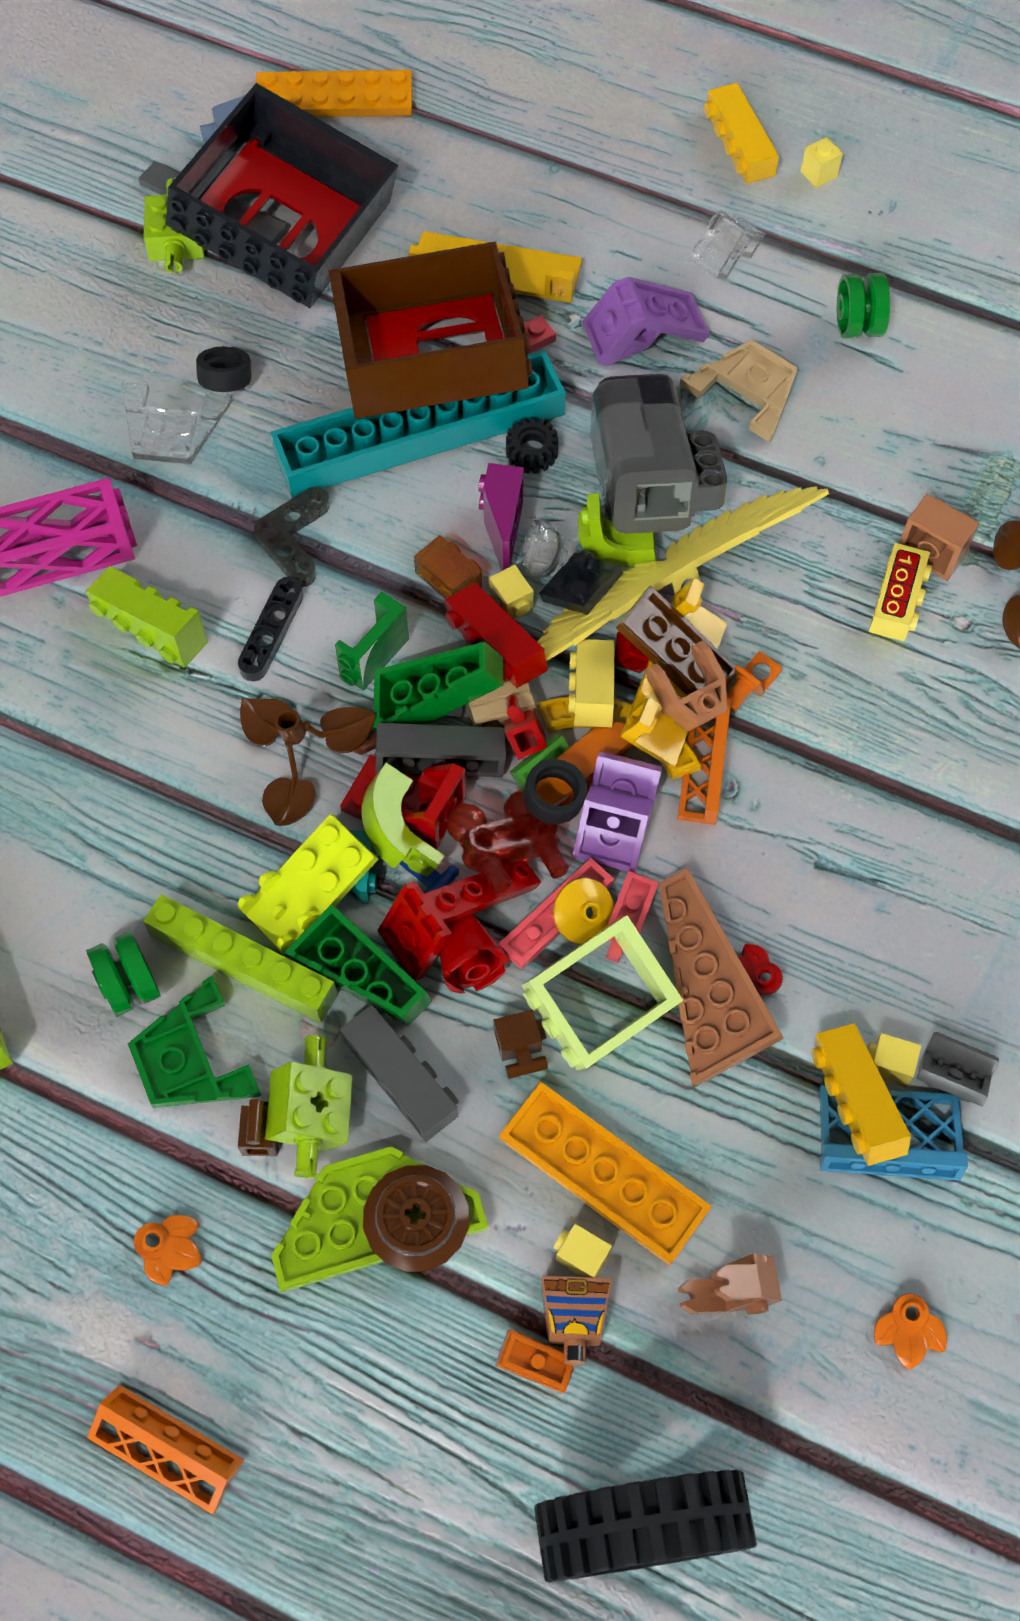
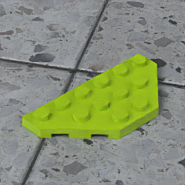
[271,1146,489,1293]

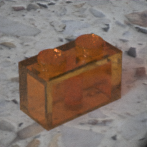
[414,535,482,599]

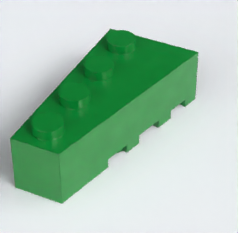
[373,642,503,729]
[284,904,432,1026]

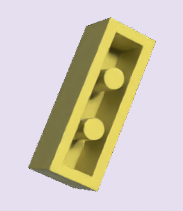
[568,639,614,728]

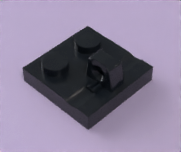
[539,550,623,615]

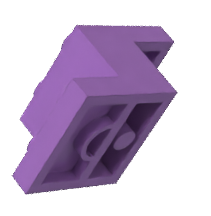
[572,751,663,873]

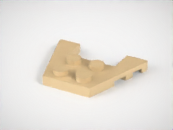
[679,340,798,443]

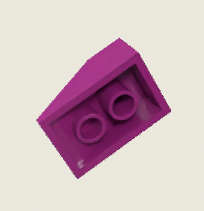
[478,463,524,571]

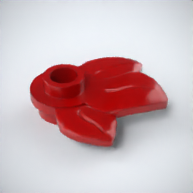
[738,944,783,997]

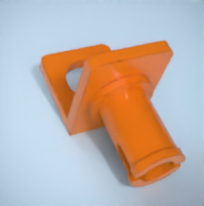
[726,652,782,713]

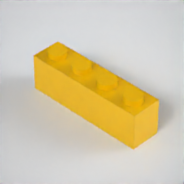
[704,82,779,184]
[811,1023,911,1166]

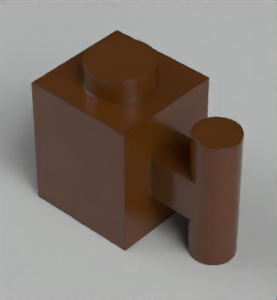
[493,1009,548,1079]
[238,1099,278,1157]

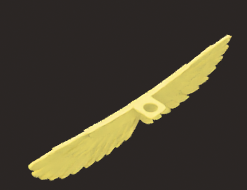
[537,486,829,662]

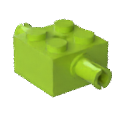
[144,178,204,274]
[265,1035,352,1179]

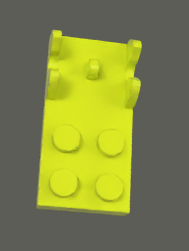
[237,814,378,956]

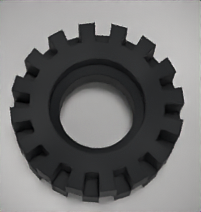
[506,417,558,474]

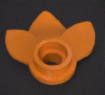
[133,1215,202,1286]
[874,1293,947,1370]

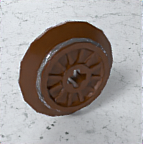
[363,1165,469,1272]

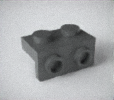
[917,1032,999,1107]

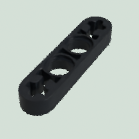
[238,576,303,682]

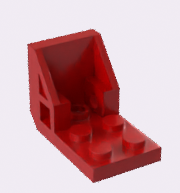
[340,754,466,850]

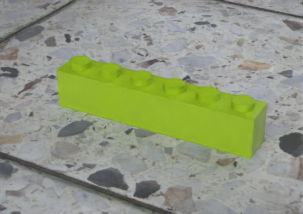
[143,894,338,1023]

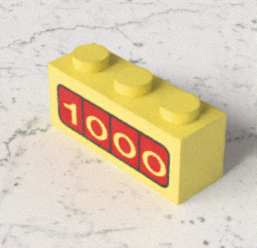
[869,543,932,642]

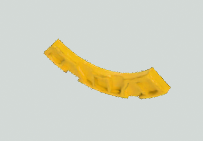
[537,696,702,780]

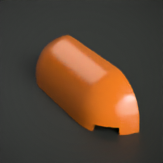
[536,722,632,806]

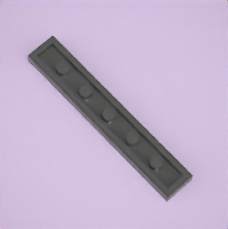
[139,161,288,244]

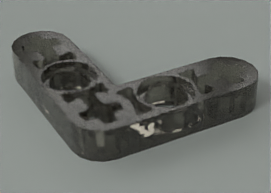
[254,486,330,587]

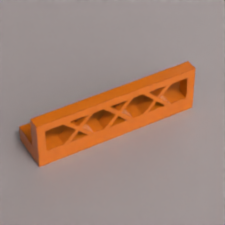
[677,698,731,825]
[87,1385,244,1515]

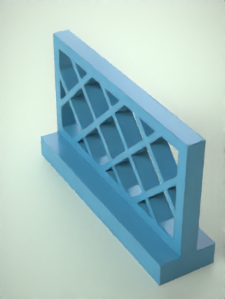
[819,1085,968,1181]

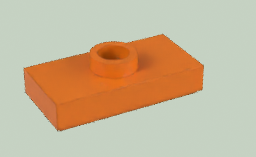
[495,1329,574,1394]

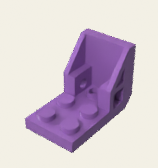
[582,277,710,366]

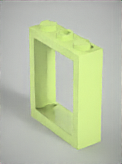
[521,915,683,1071]

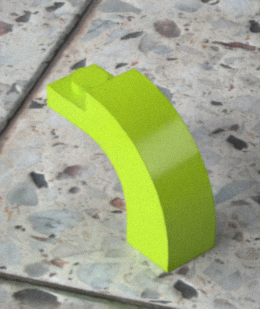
[578,493,656,567]
[362,763,444,877]

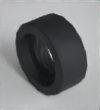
[196,346,252,393]
[523,759,587,825]

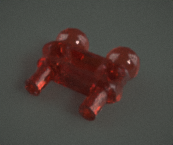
[447,790,569,894]

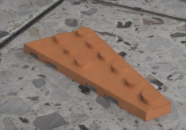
[659,868,784,1088]

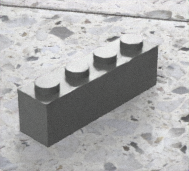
[375,723,506,777]
[339,1005,459,1142]

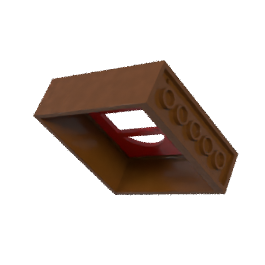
[328,241,532,419]

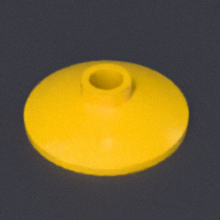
[553,878,614,944]

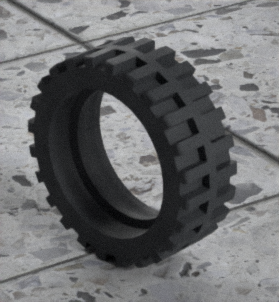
[534,1469,757,1582]

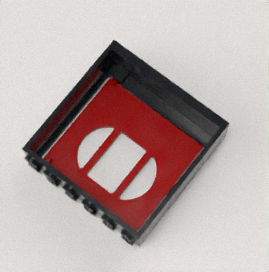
[166,83,399,308]

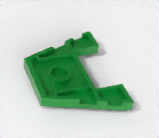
[128,975,262,1108]

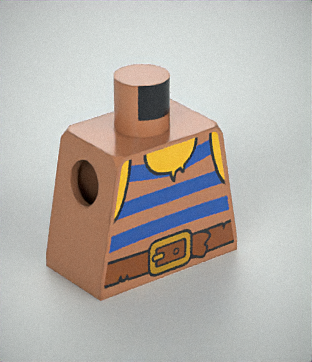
[541,1276,611,1366]

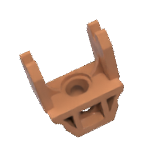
[645,640,727,732]
[677,1253,782,1315]

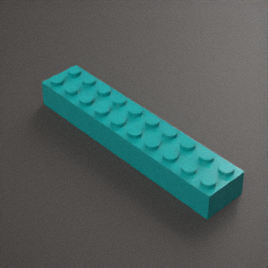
[270,350,566,498]

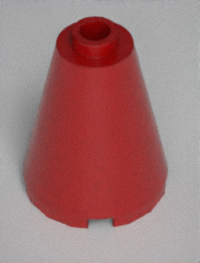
[439,914,509,994]

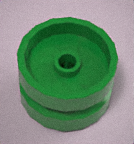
[836,273,890,339]
[86,930,161,1017]

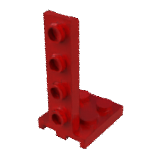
[377,857,541,981]

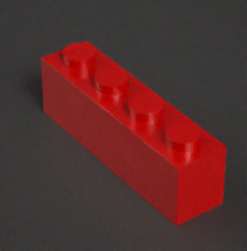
[445,583,548,688]

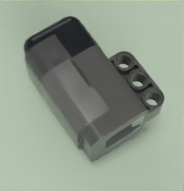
[590,374,727,534]

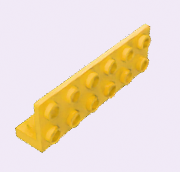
[409,231,582,303]
[620,578,727,768]

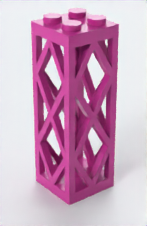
[0,477,137,597]

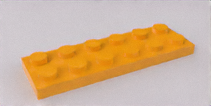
[256,69,412,117]
[499,1082,712,1266]

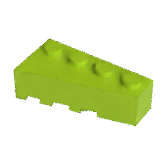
[86,566,208,668]

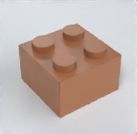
[899,493,980,581]

